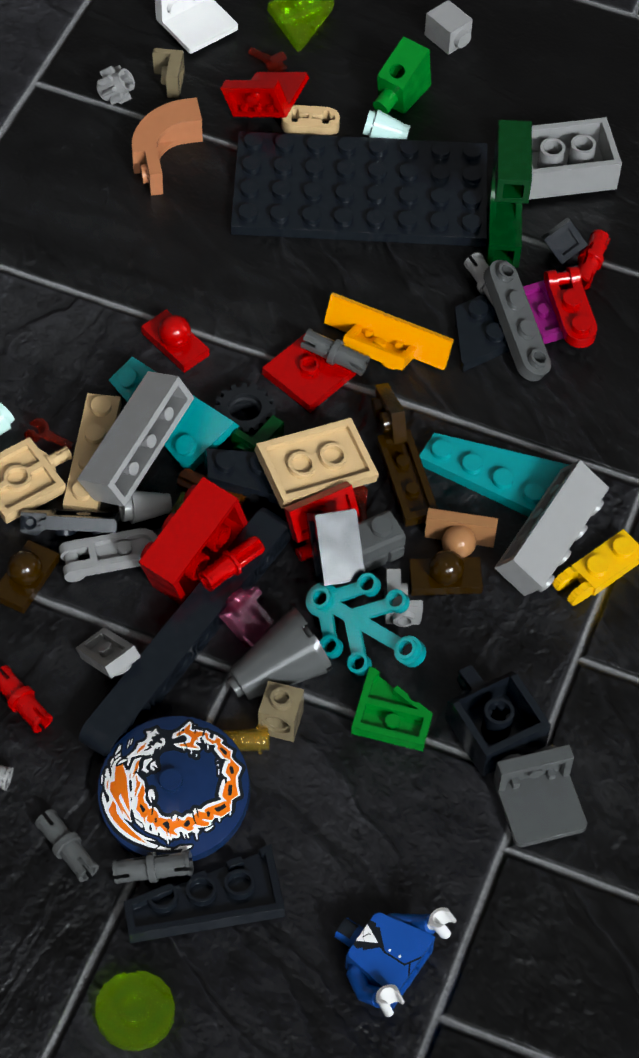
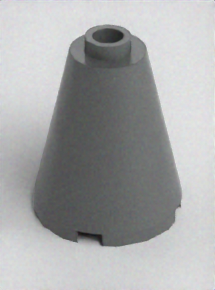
[227,607,333,700]

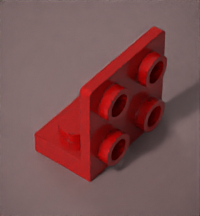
[220,72,309,118]

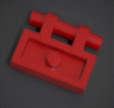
[284,481,360,562]

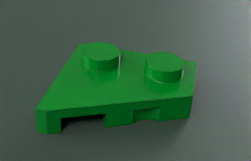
[351,667,433,752]

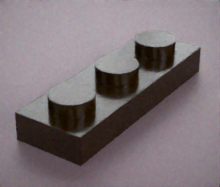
[377,429,438,527]

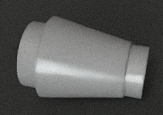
[119,490,172,524]

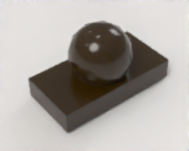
[0,540,60,614]
[409,550,483,596]

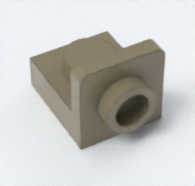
[152,48,185,99]

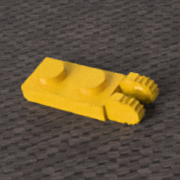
[552,529,639,606]

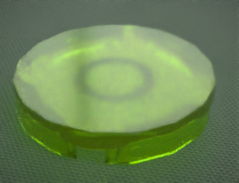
[95,971,175,1051]

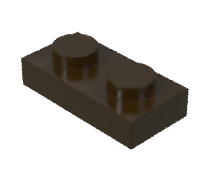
[371,383,407,444]

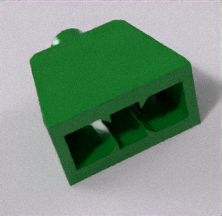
[373,37,431,114]

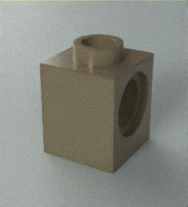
[258,681,304,742]

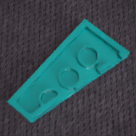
[109,357,239,471]
[419,433,569,517]

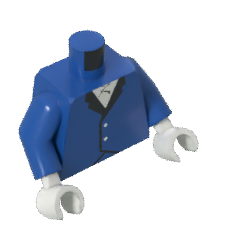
[334,907,457,1017]

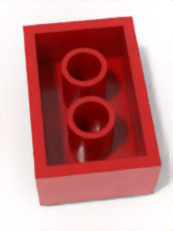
[139,477,248,605]

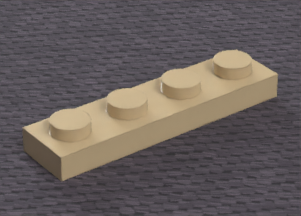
[63,393,122,511]

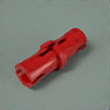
[578,229,611,290]
[0,665,53,733]

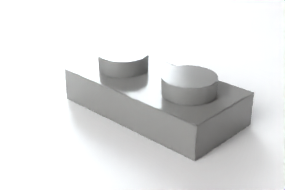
[76,627,141,679]

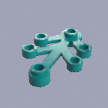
[306,573,426,676]

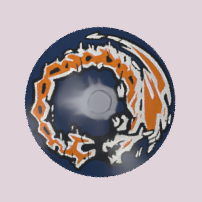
[98,716,250,862]

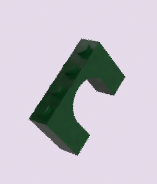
[486,120,532,268]

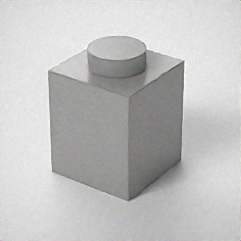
[424,0,473,55]

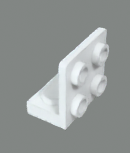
[155,0,238,54]

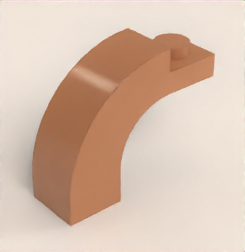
[131,97,203,196]

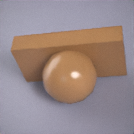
[424,508,498,558]

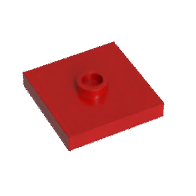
[262,333,356,413]

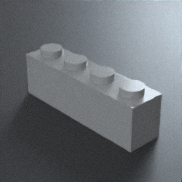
[77,371,194,507]
[494,460,609,596]

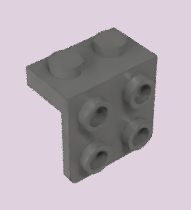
[493,745,587,847]

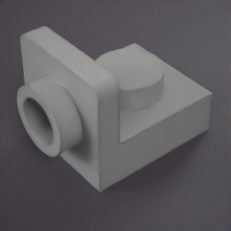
[384,569,423,627]

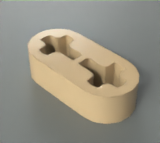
[281,105,340,136]

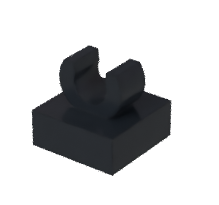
[541,217,588,264]

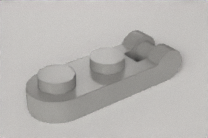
[59,528,157,582]

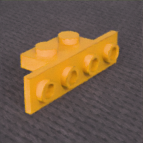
[324,292,454,371]

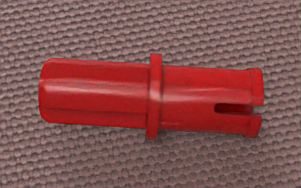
[198,536,265,592]

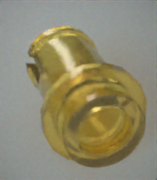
[223,724,270,754]

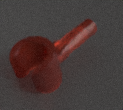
[248,47,288,72]
[24,418,74,450]
[353,485,368,522]

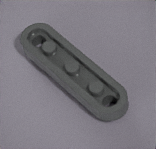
[484,260,551,382]

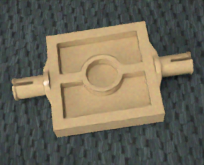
[0,437,73,524]

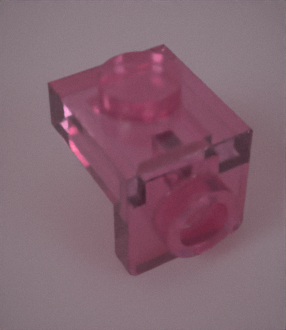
[219,587,274,647]

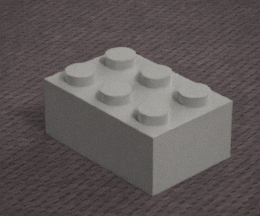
[529,117,622,200]

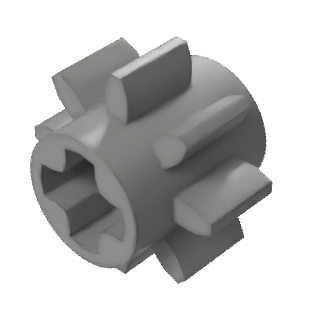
[97,65,135,105]

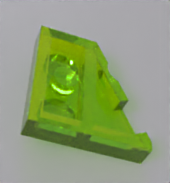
[267,0,334,52]

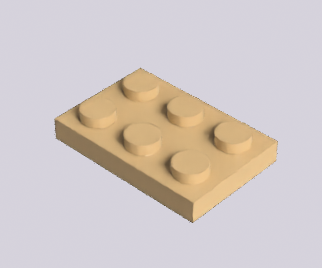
[254,418,379,509]

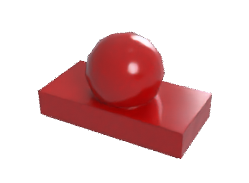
[141,309,210,373]

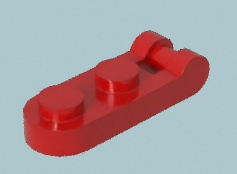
[544,266,598,348]

